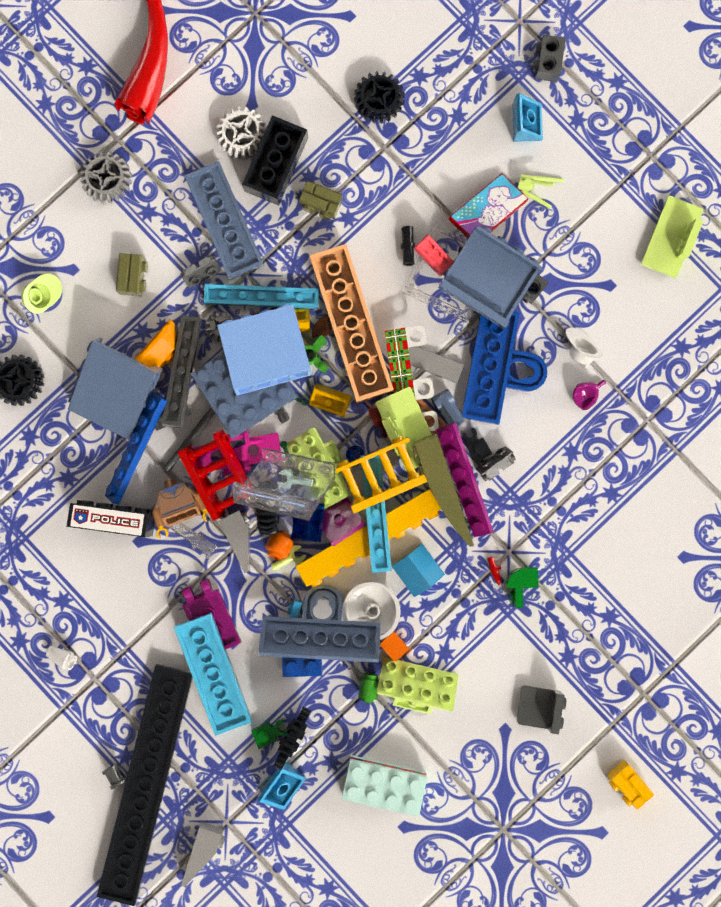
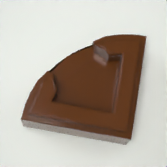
[312,315,331,338]

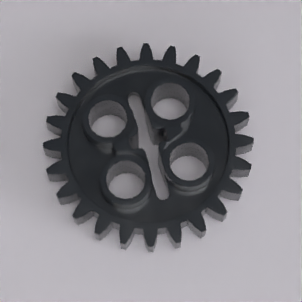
[273,706,311,770]

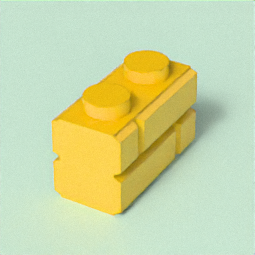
[607,760,654,810]

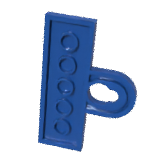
[462,312,547,425]

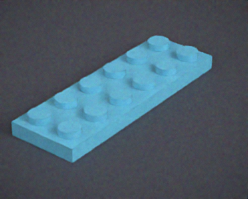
[174,612,252,736]

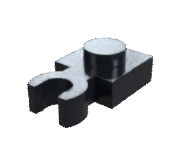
[462,428,493,463]

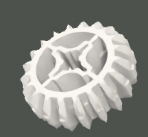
[216,106,266,159]

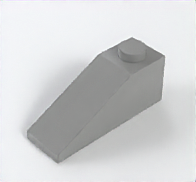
[219,510,251,573]
[181,822,226,887]

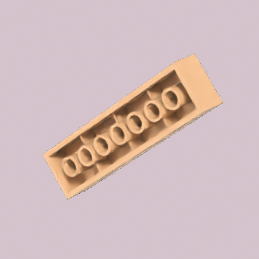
[310,244,394,404]

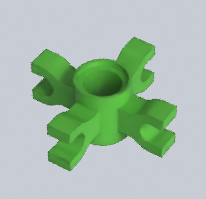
[305,335,329,374]

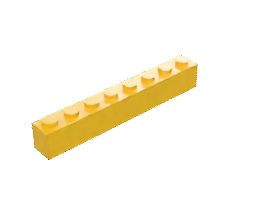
[295,489,441,588]

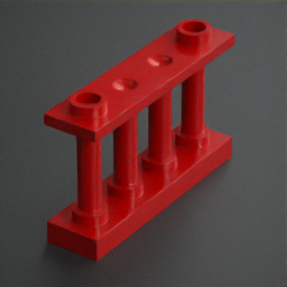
[177,429,257,521]

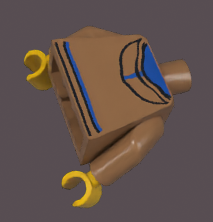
[152,479,208,539]

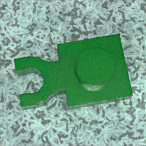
[251,718,288,749]

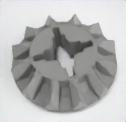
[205,312,234,342]

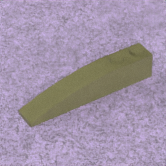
[412,434,474,547]

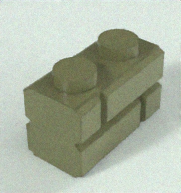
[299,180,343,220]
[116,253,148,296]

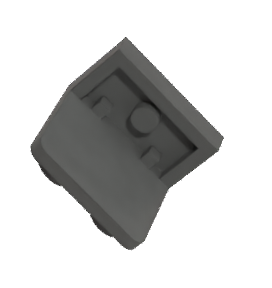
[517,685,567,735]

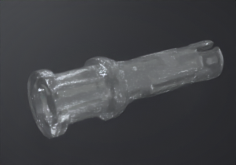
[169,522,218,559]

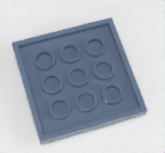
[190,352,298,439]

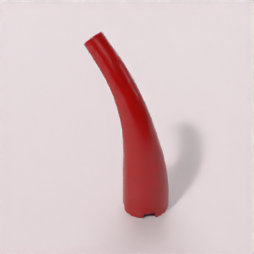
[114,0,168,125]

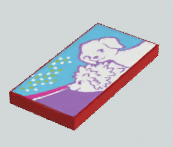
[448,173,528,238]

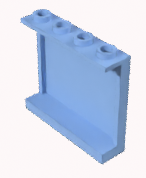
[217,304,312,396]

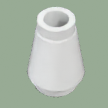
[46,646,77,670]

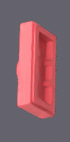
[413,234,454,277]

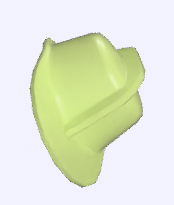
[21,274,62,314]

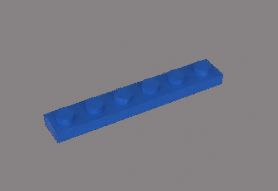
[105,392,167,505]

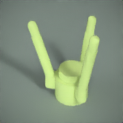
[518,174,564,208]

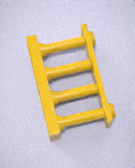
[335,436,427,513]

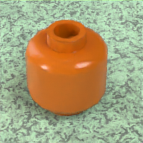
[265,530,294,560]

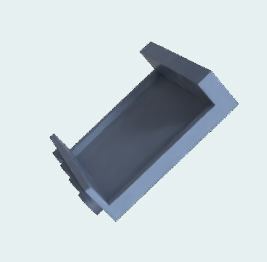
[438,225,543,328]
[68,338,162,440]

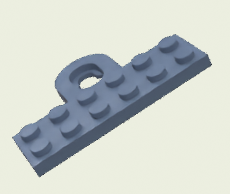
[258,584,381,662]

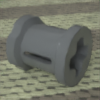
[102,763,126,790]

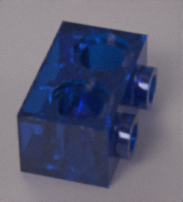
[291,501,325,542]

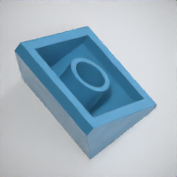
[512,93,543,142]
[392,544,445,597]
[257,762,306,810]

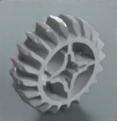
[80,151,132,204]

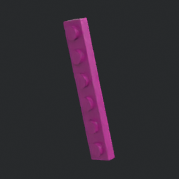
[436,423,494,537]

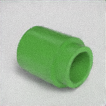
[358,673,379,703]

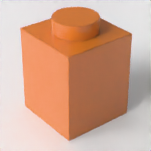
[380,631,409,662]

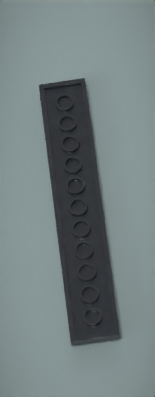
[97,664,193,906]

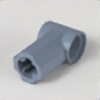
[431,389,465,427]

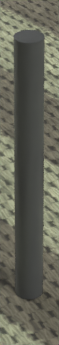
[163,408,216,472]

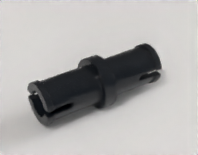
[401,226,416,266]

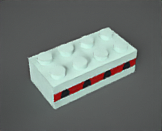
[342,755,427,817]

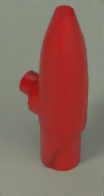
[487,556,501,585]

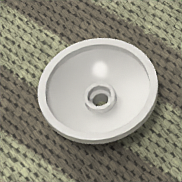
[342,582,401,640]

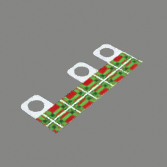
[384,325,439,431]

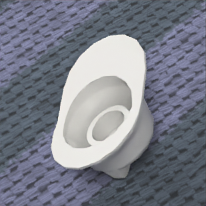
[566,327,603,368]

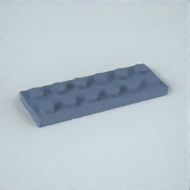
[184,161,264,280]

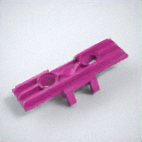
[192,430,282,476]

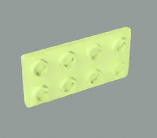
[641,196,703,278]
[375,387,432,472]
[286,427,351,511]
[377,657,458,714]

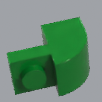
[504,567,538,608]

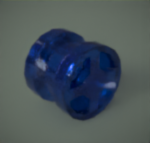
[346,445,365,465]

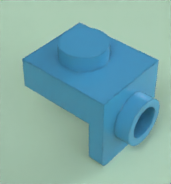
[287,599,303,618]

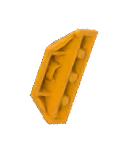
[134,319,177,373]

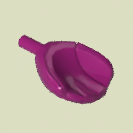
[573,380,606,410]

